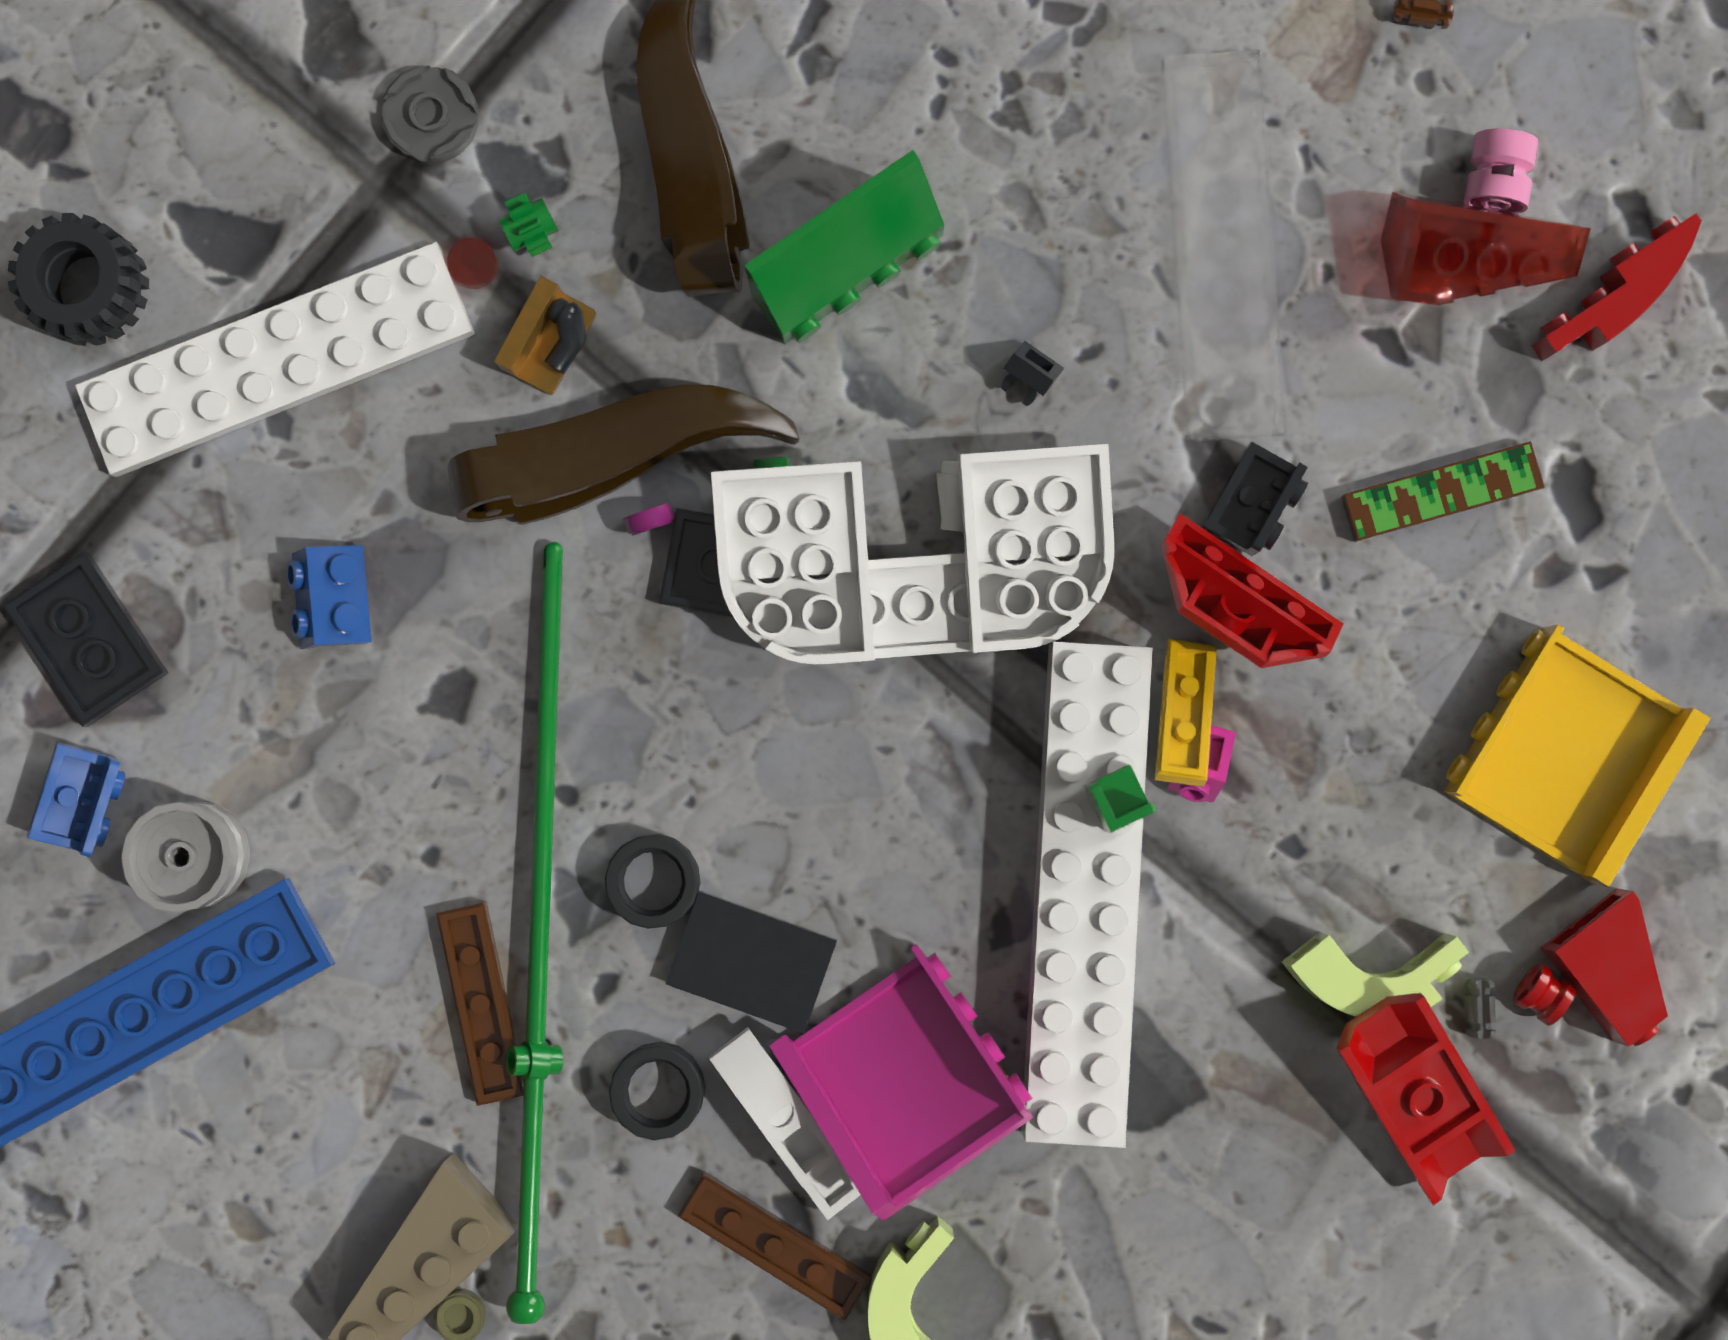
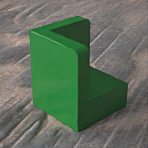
[1083,764,1157,833]

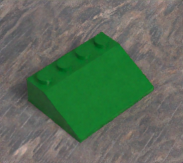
[744,150,944,344]

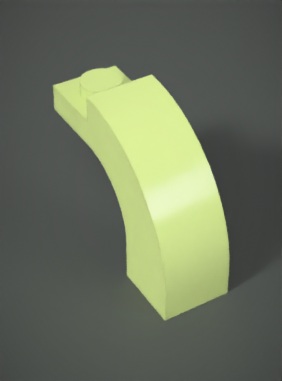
[1282,932,1469,1017]
[868,1216,954,1340]

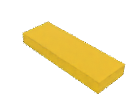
[1155,639,1217,787]

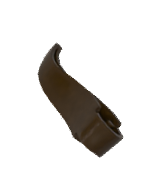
[637,0,750,297]
[448,385,800,525]

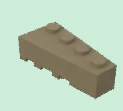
[328,1153,519,1340]

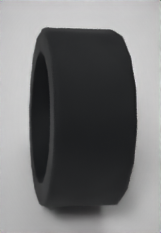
[605,834,701,929]
[609,1042,705,1141]

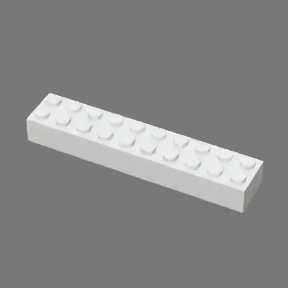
[1021,642,1153,1148]

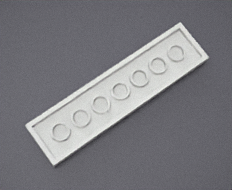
[75,242,475,477]

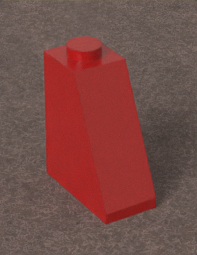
[1540,888,1668,1047]

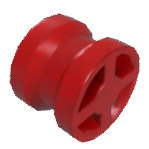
[1513,963,1576,1026]

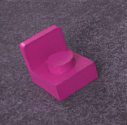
[1167,725,1236,802]

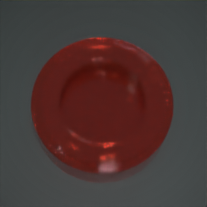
[447,237,498,289]

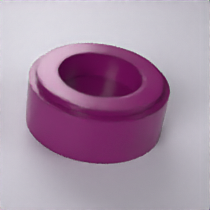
[623,503,675,536]

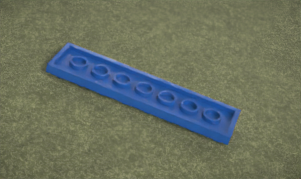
[0,878,336,1148]

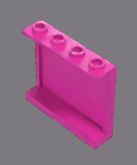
[769,944,1034,1221]

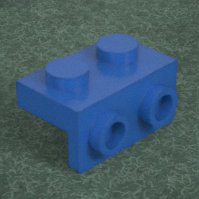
[286,545,372,649]
[26,742,125,857]

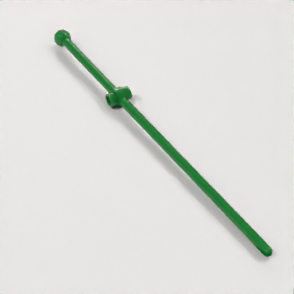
[505,542,563,1324]

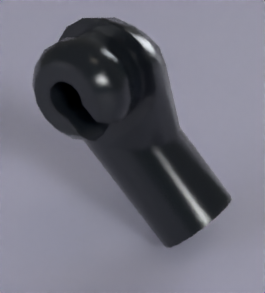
[544,298,586,375]

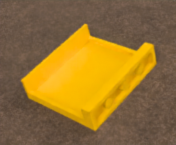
[1444,624,1711,887]

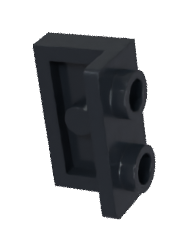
[1201,441,1308,556]

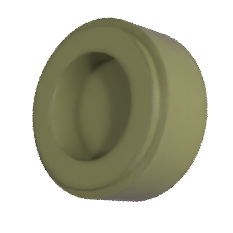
[434,1290,487,1340]

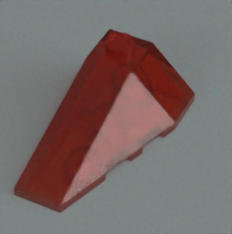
[1381,192,1591,306]

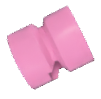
[1463,128,1539,215]

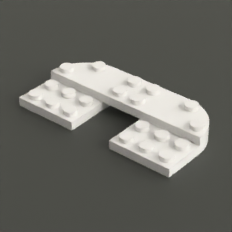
[711,444,1114,664]

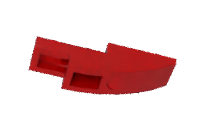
[1531,213,1702,361]

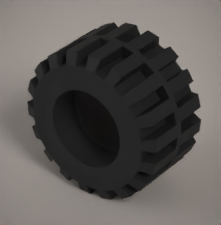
[7,213,149,346]

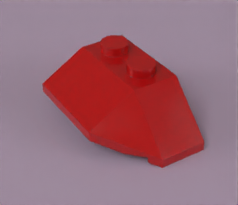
[1161,513,1344,668]

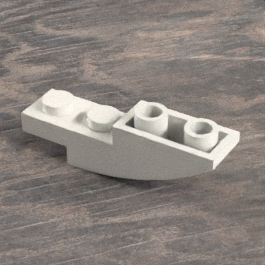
[708,1027,860,1220]

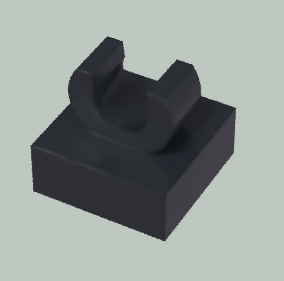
[1001,341,1064,406]

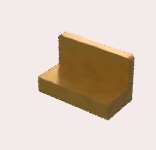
[494,275,597,395]

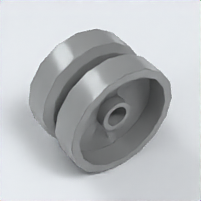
[121,801,251,913]

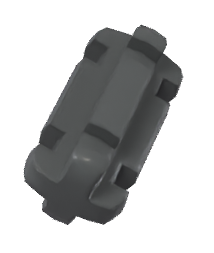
[1465,978,1496,1039]

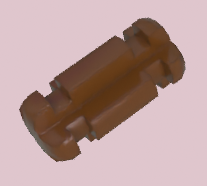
[1392,0,1454,29]

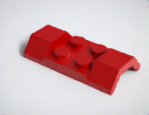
[1336,993,1516,1206]

